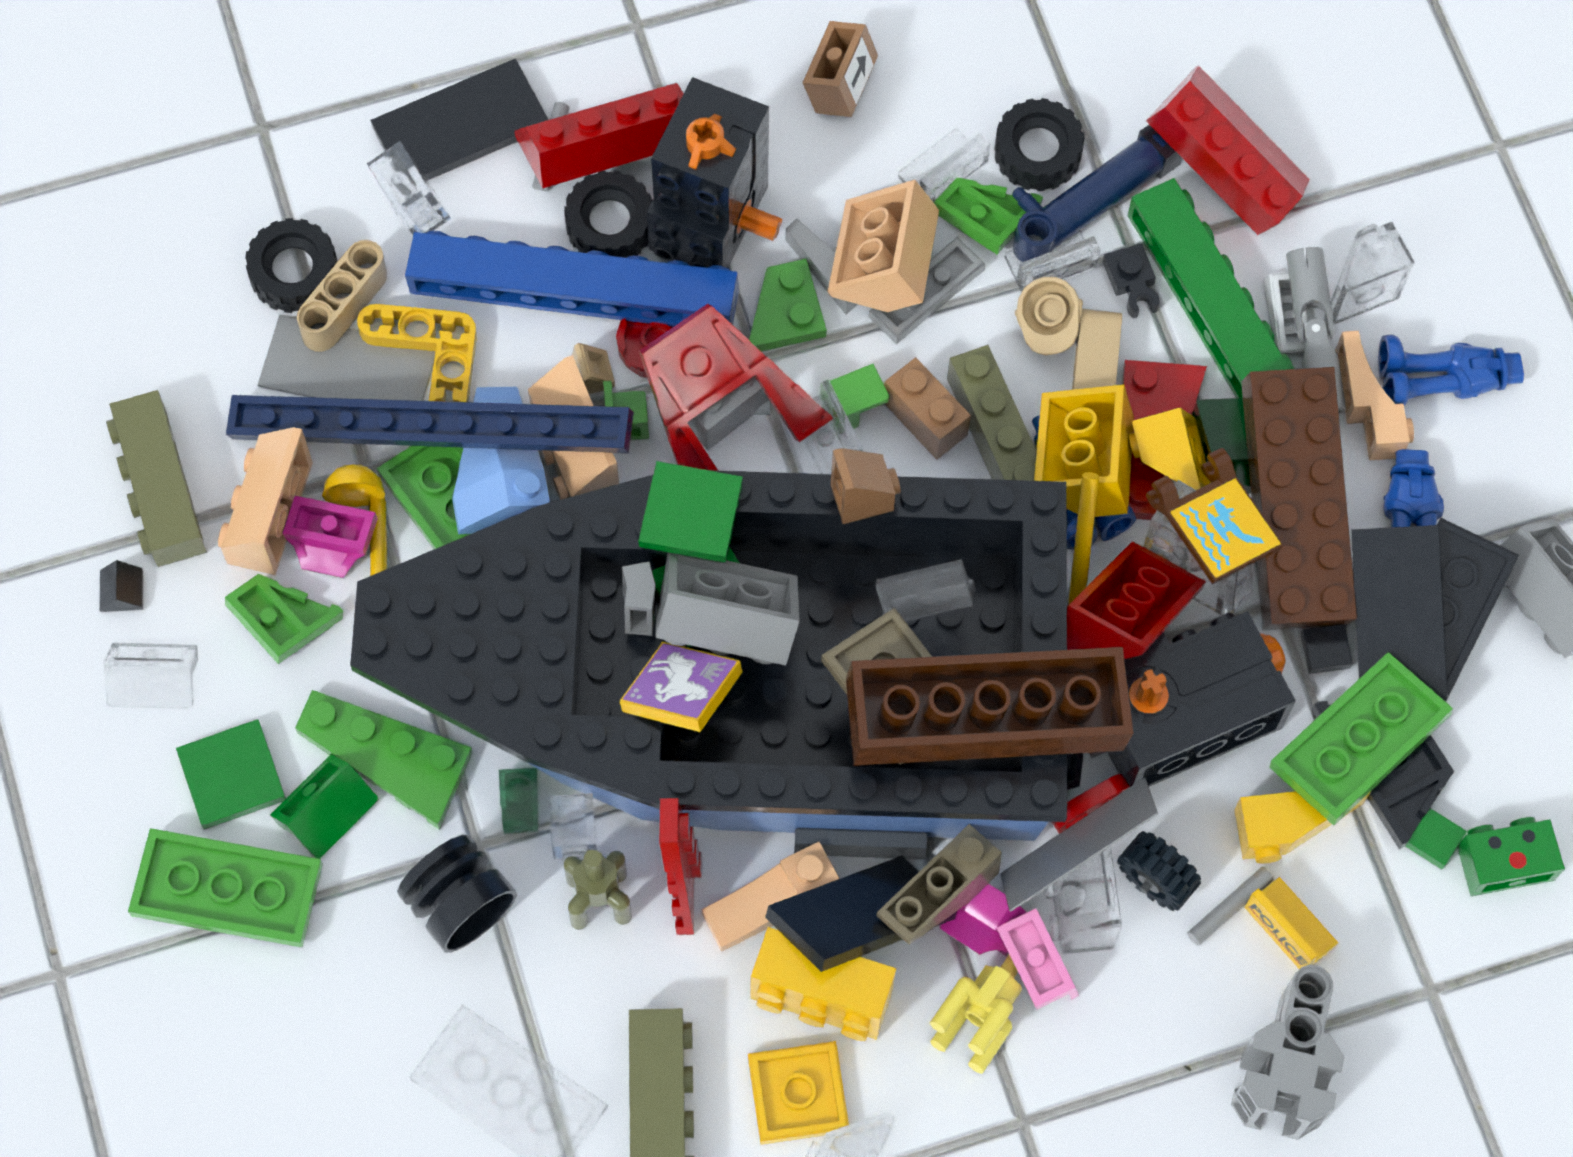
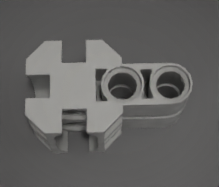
[1231,965,1345,1140]

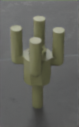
[563,850,632,930]

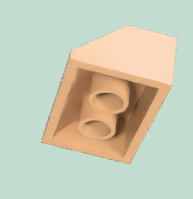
[828,180,939,312]
[528,355,619,500]
[218,427,313,575]

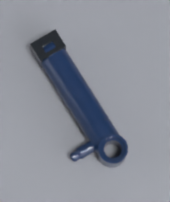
[1012,125,1182,266]

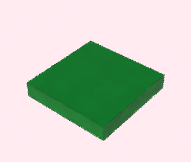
[638,461,743,563]
[176,719,286,830]

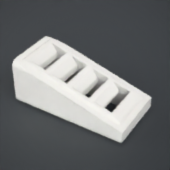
[1263,272,1315,354]

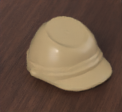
[1015,277,1083,355]

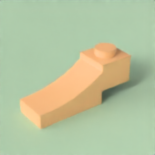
[1335,331,1414,460]
[701,842,839,952]

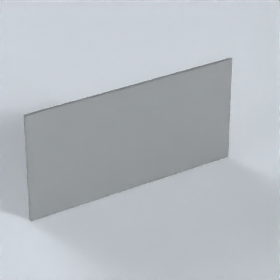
[257,315,435,401]
[1000,777,1158,912]

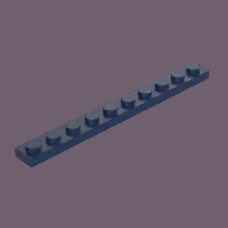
[226,395,634,453]

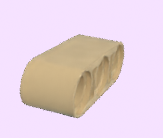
[297,240,387,352]
[1072,308,1122,390]

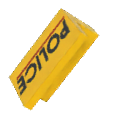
[1244,877,1339,969]

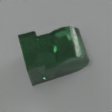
[499,768,540,834]

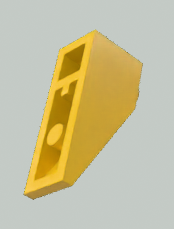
[1234,791,1371,864]

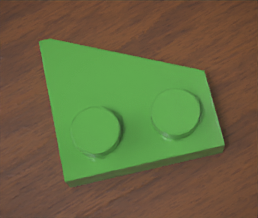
[934,177,1043,255]
[749,259,827,352]
[225,574,343,664]

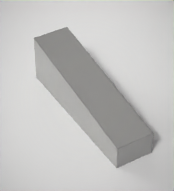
[785,219,857,315]

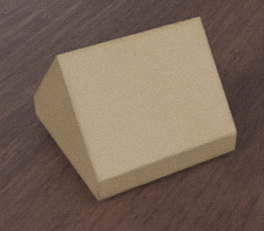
[572,343,615,394]

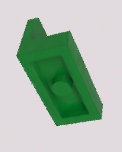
[270,754,378,859]

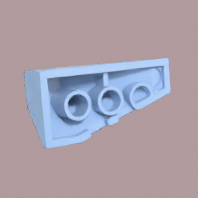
[452,387,550,534]

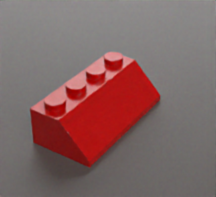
[1146,65,1310,235]
[515,83,684,188]
[1067,541,1206,659]

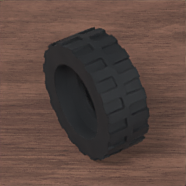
[994,98,1085,191]
[564,170,652,258]
[245,218,338,313]

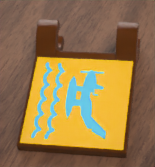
[1146,448,1283,585]

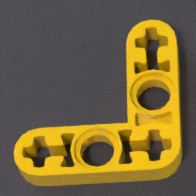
[357,304,477,402]

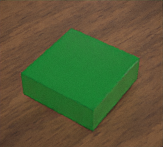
[1405,808,1467,870]

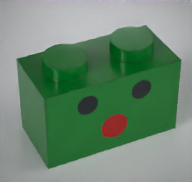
[1457,817,1565,897]

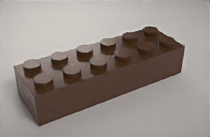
[1241,367,1357,630]
[846,647,1134,765]

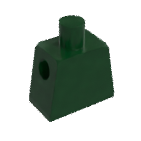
[1192,398,1251,494]

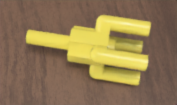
[930,955,1022,1074]

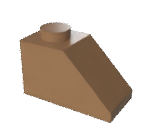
[831,448,901,524]

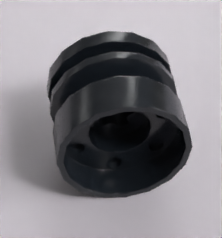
[397,834,517,953]

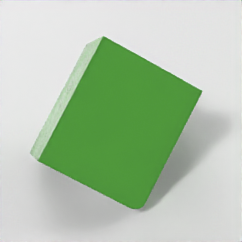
[827,364,889,433]
[603,380,649,440]

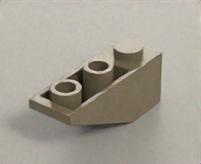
[877,824,1002,945]

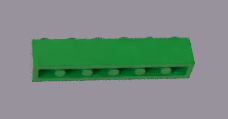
[1127,178,1294,398]

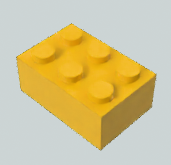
[750,927,897,1041]

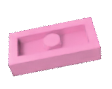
[996,908,1079,1010]

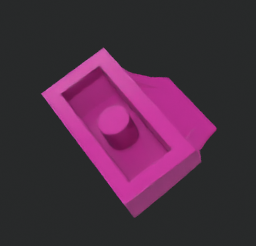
[282,496,378,578]
[939,884,1027,956]

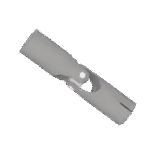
[1286,247,1346,413]

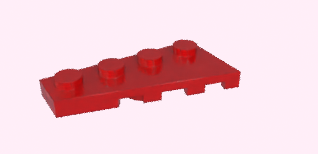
[1122,360,1207,521]
[659,798,703,935]

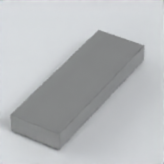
[868,237,985,345]

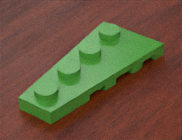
[295,690,473,830]

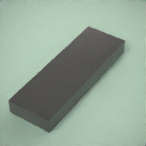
[794,828,927,859]

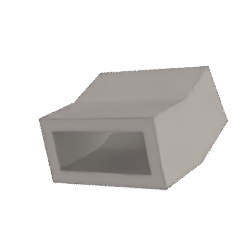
[622,562,655,636]

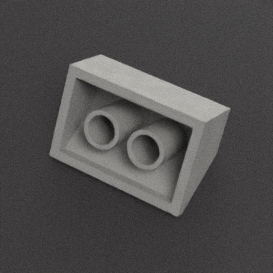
[1500,519,1573,658]
[656,552,800,665]

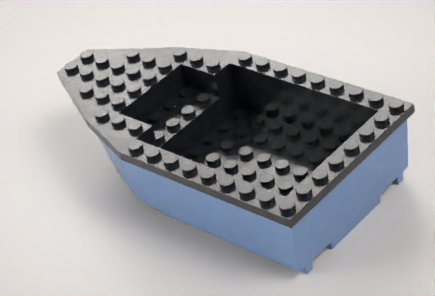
[350,470,1067,841]

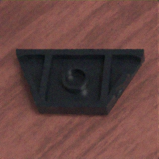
[1311,701,1454,849]

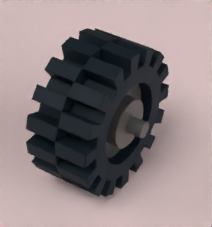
[1117,831,1201,911]

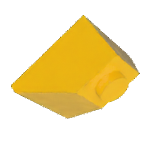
[1129,408,1212,492]

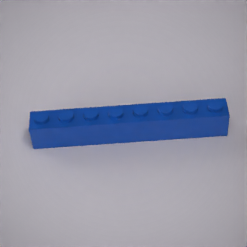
[405,231,739,327]

